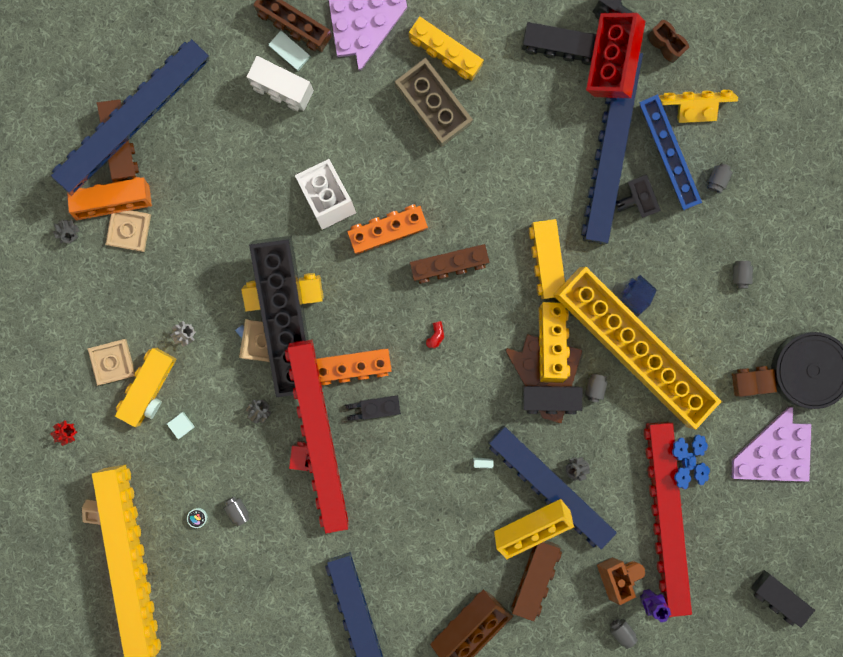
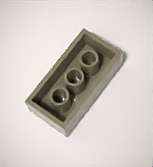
[395,58,473,147]

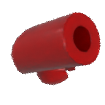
[426,321,444,349]

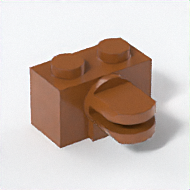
[597,557,645,605]

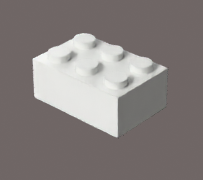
[247,56,314,112]

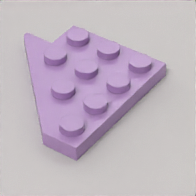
[329,0,407,70]
[732,407,811,481]

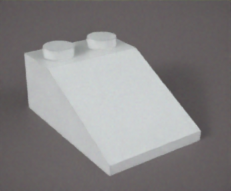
[295,159,356,230]

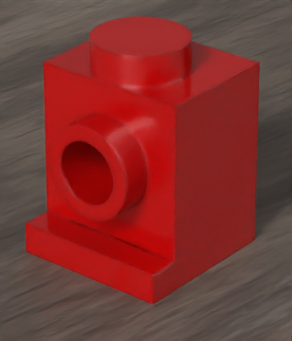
[289,441,310,471]

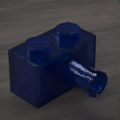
[620,275,657,317]

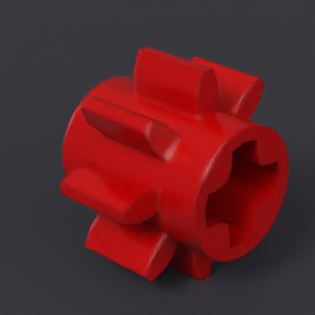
[50,420,77,446]

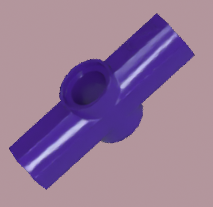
[640,589,671,622]

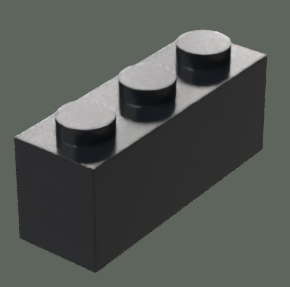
[522,386,583,414]
[750,570,815,628]

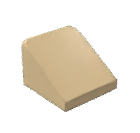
[82,500,101,525]

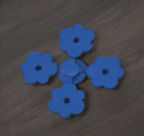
[672,434,710,489]

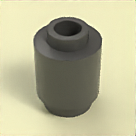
[707,163,733,194]
[732,261,753,289]
[585,374,607,403]
[223,496,250,527]
[610,619,638,649]

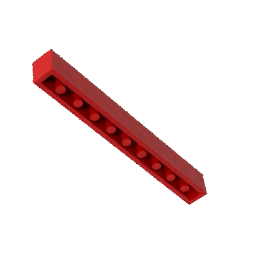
[285,339,349,534]
[643,421,692,617]

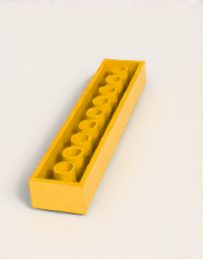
[553,266,722,430]
[92,464,161,657]

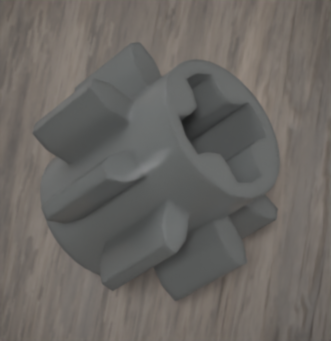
[53,220,79,243]
[246,400,271,423]
[566,457,590,481]

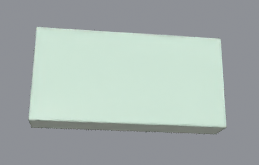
[269,31,310,71]

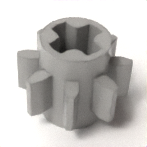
[170,321,196,347]

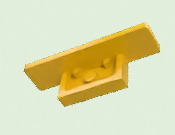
[659,90,738,123]

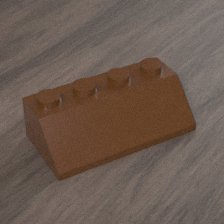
[430,589,513,657]

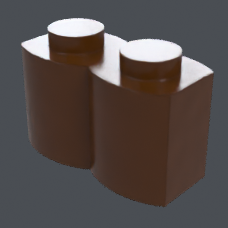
[647,19,689,63]
[732,366,777,397]

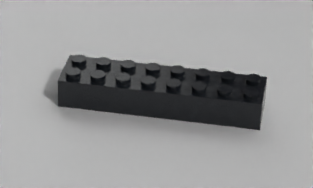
[249,235,309,398]

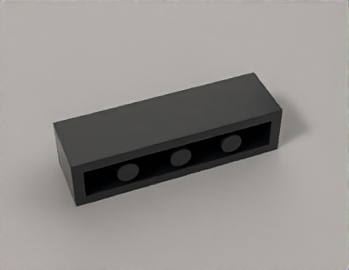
[521,22,596,65]

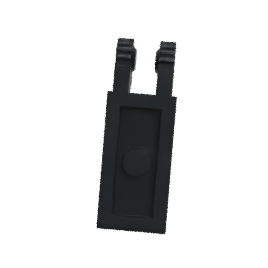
[345,395,401,421]

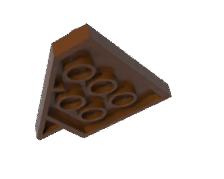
[505,334,582,423]

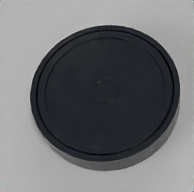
[771,332,843,409]

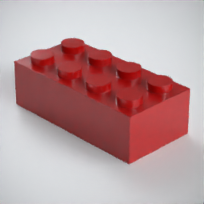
[586,13,646,98]

